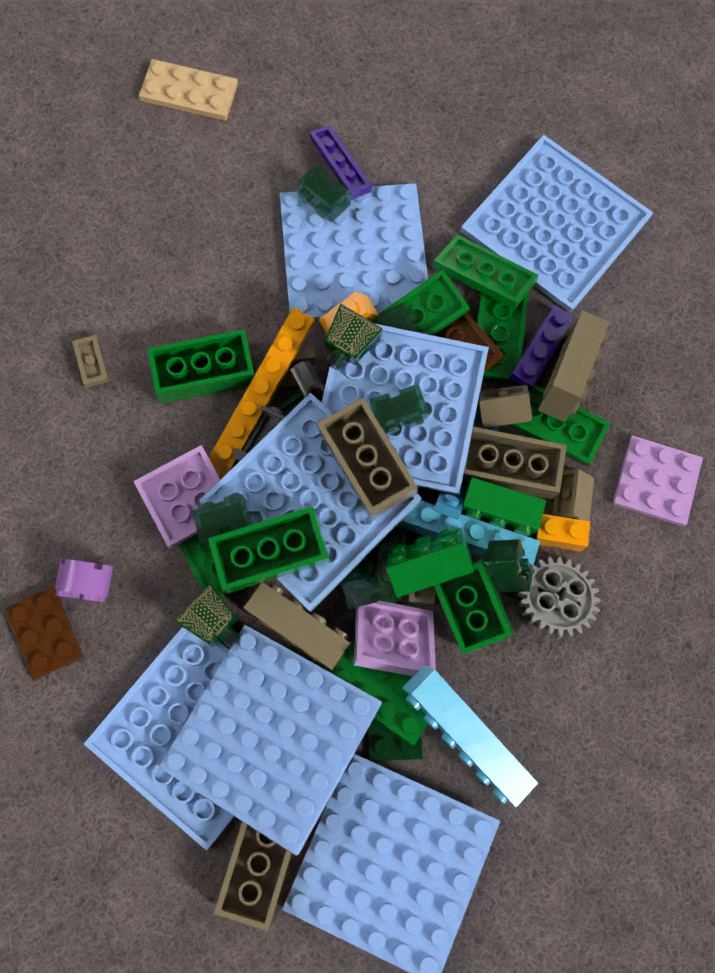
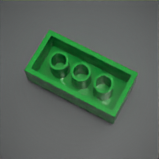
[147,329,255,404]
[208,506,331,593]
[331,639,428,748]

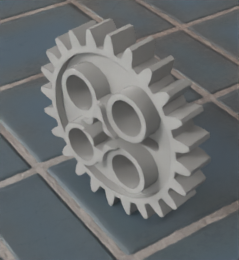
[517,557,601,639]

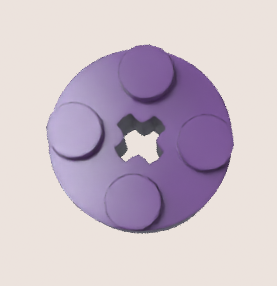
[54,559,113,602]

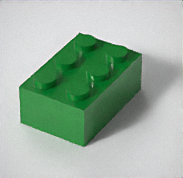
[461,477,546,538]
[386,527,474,597]
[434,558,513,655]

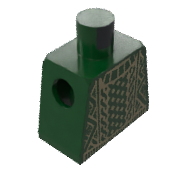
[325,304,383,370]
[174,584,241,649]

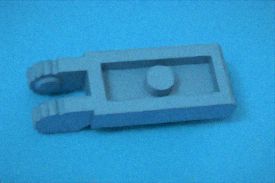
[434,486,466,520]

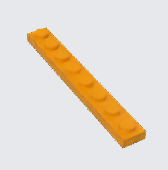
[209,307,315,479]

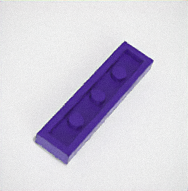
[310,125,372,200]
[509,305,573,390]

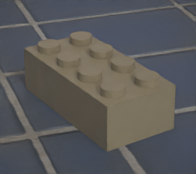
[537,310,609,422]
[317,397,418,520]
[462,427,567,500]
[244,582,350,673]
[214,821,292,931]

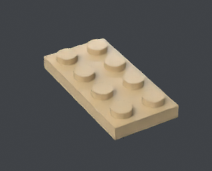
[139,59,238,121]

